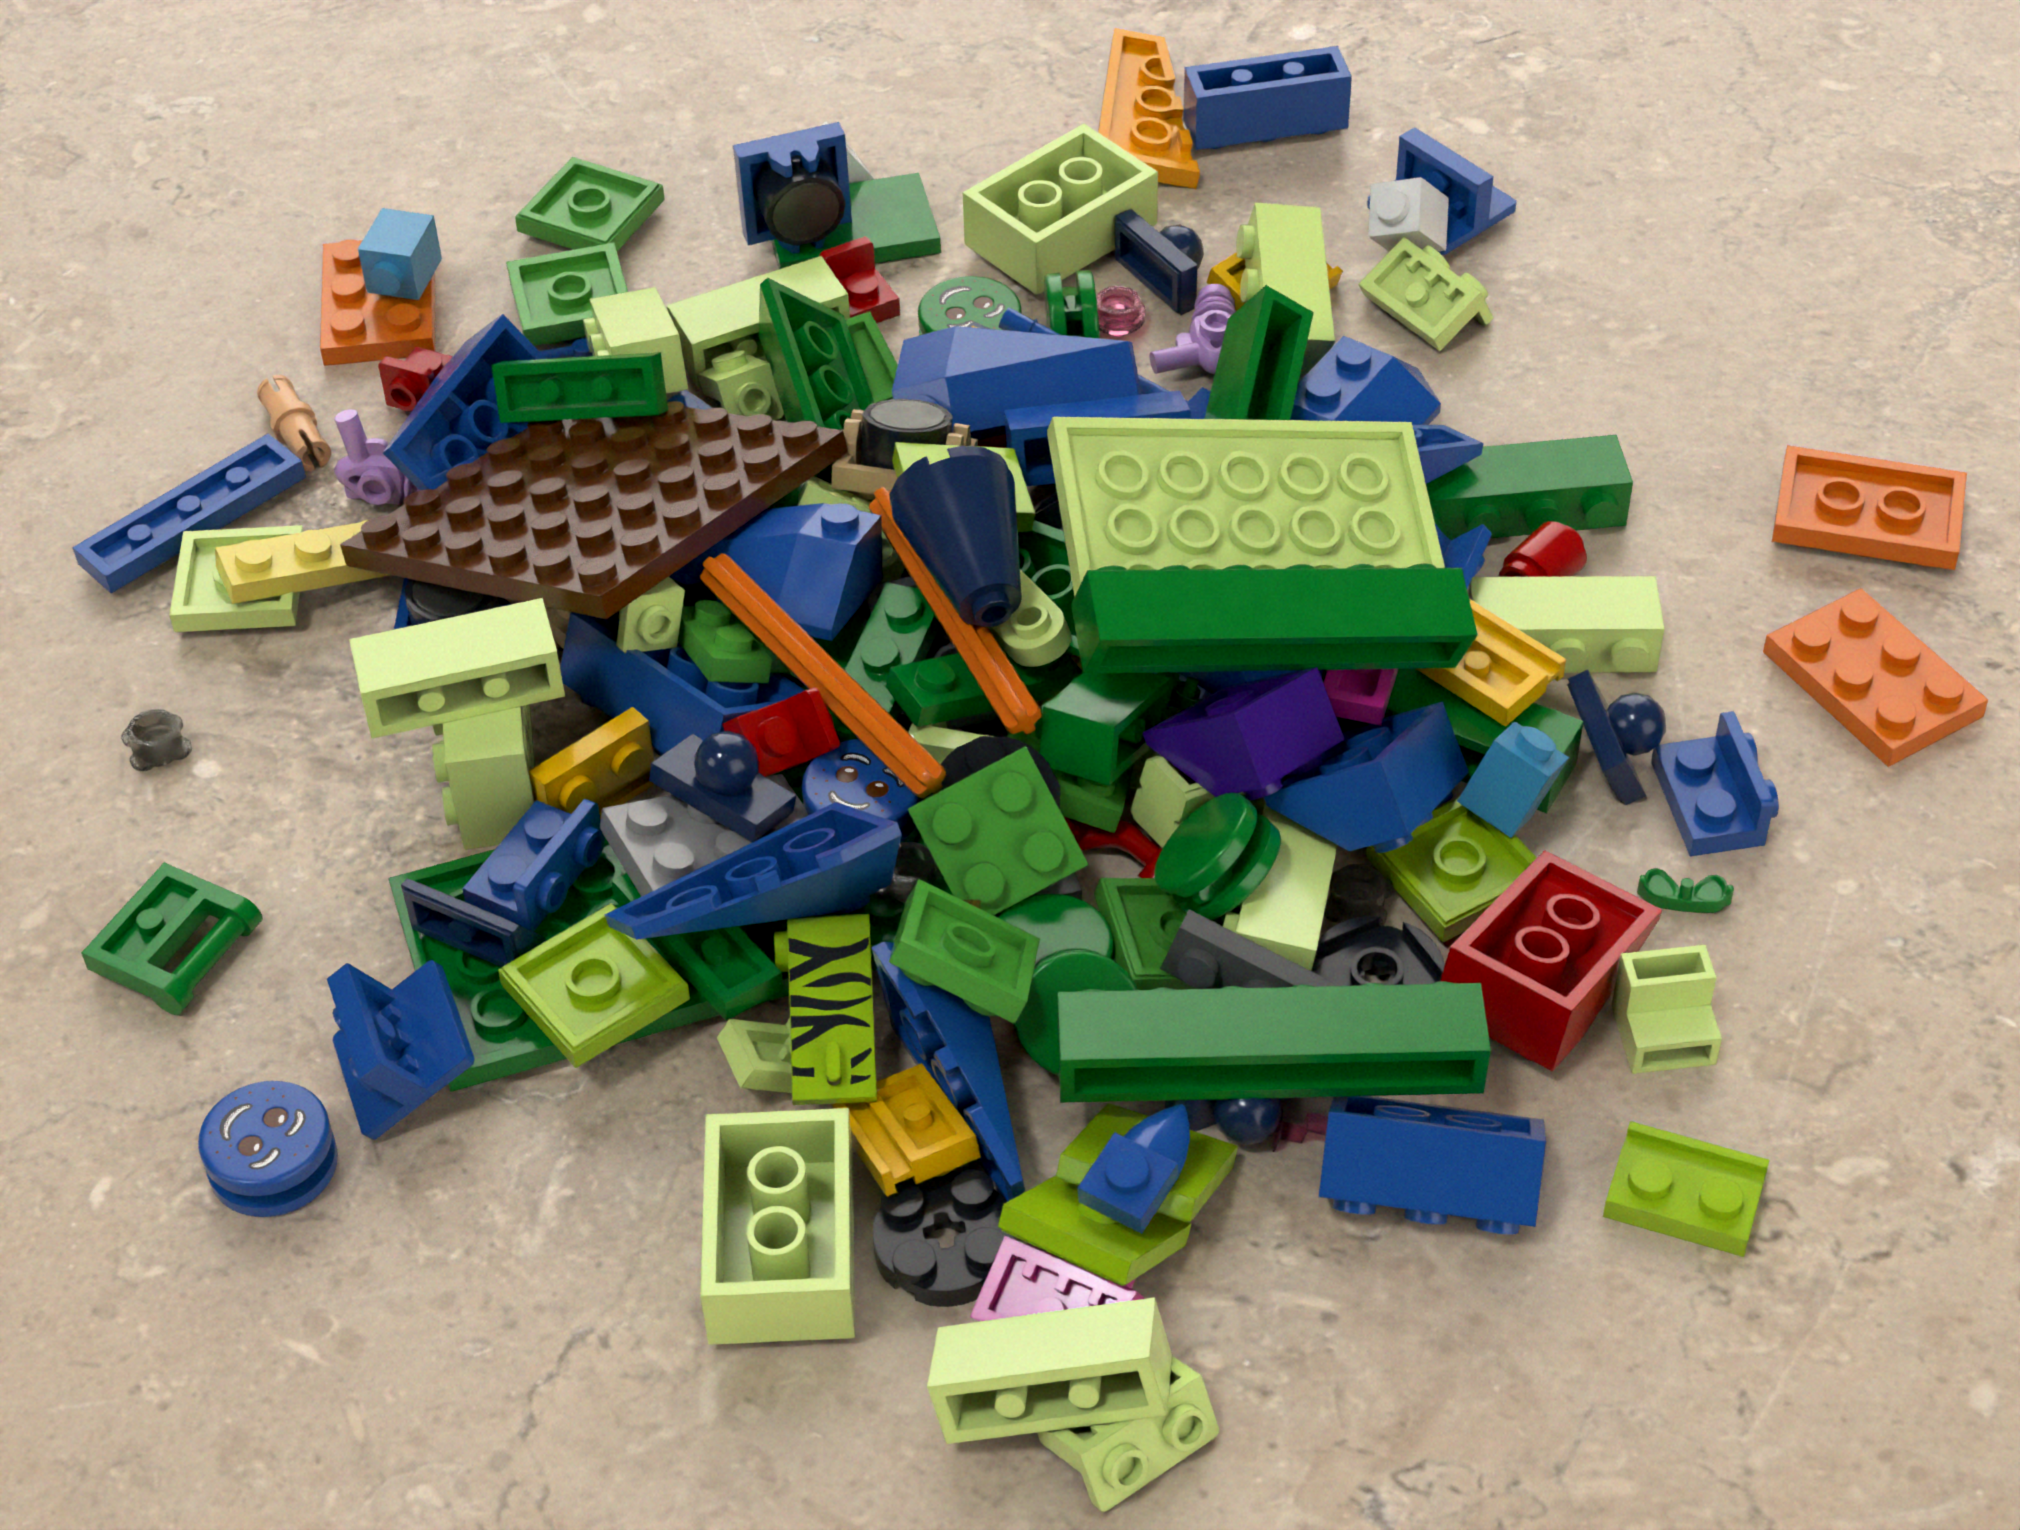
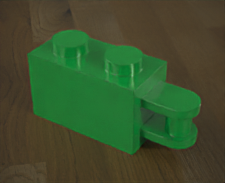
[1035,672,1174,786]

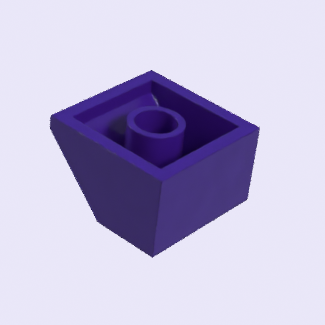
[1143,667,1344,801]

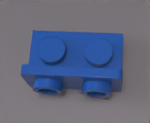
[1651,711,1779,857]
[462,799,605,931]

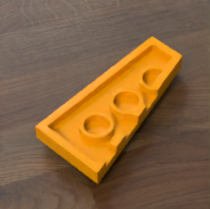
[1098,28,1200,189]

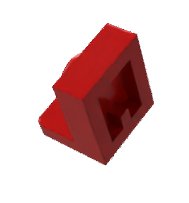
[819,237,900,324]
[378,347,453,412]
[722,687,840,777]

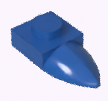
[1077,1104,1190,1234]

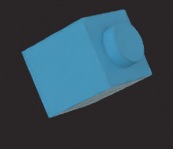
[358,208,442,300]
[1457,722,1569,838]

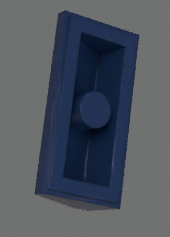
[401,878,547,967]

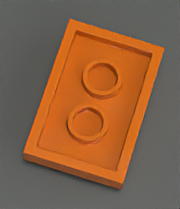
[320,239,436,366]
[1772,445,1967,570]
[1763,588,1988,767]

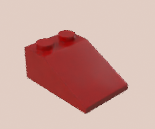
[1440,850,1662,1072]

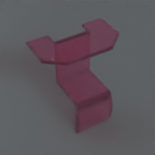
[1272,1108,1328,1152]

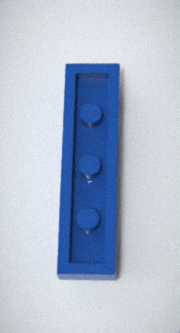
[72,433,306,593]

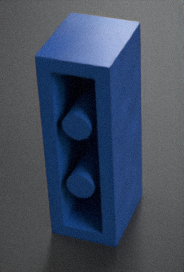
[1183,46,1352,150]
[1004,390,1191,487]

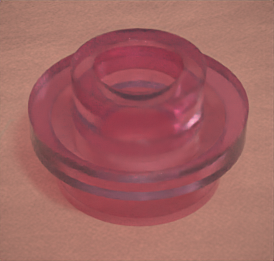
[1096,286,1146,337]

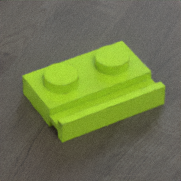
[1603,1121,1770,1257]

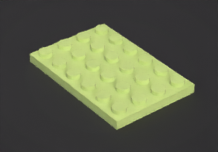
[1047,417,1445,596]

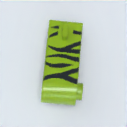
[774,914,877,1105]

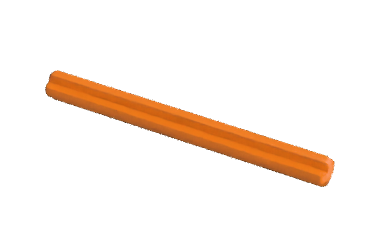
[869,487,1042,735]
[700,553,946,798]

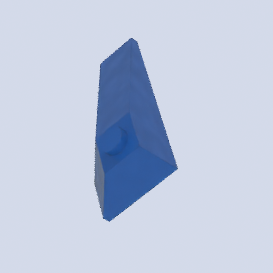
[892,326,1142,441]
[668,503,883,641]

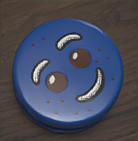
[802,739,924,852]
[198,1081,338,1217]

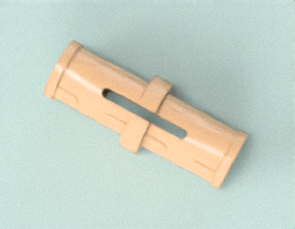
[257,375,331,471]

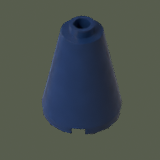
[889,446,1022,627]

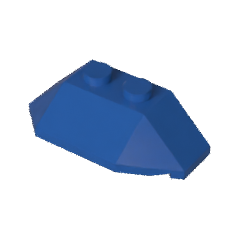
[1290,335,1441,425]

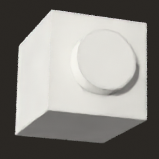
[1368,177,1449,252]

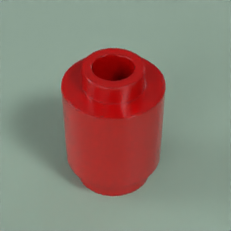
[1499,521,1587,577]

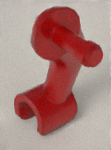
[1063,816,1162,878]

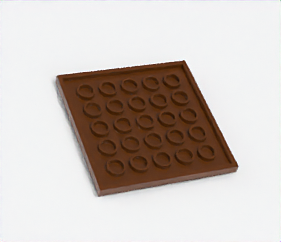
[340,401,848,619]

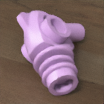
[1150,284,1236,374]
[334,409,420,505]

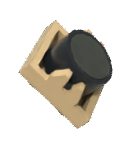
[832,399,978,500]

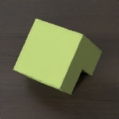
[1611,945,1722,1074]

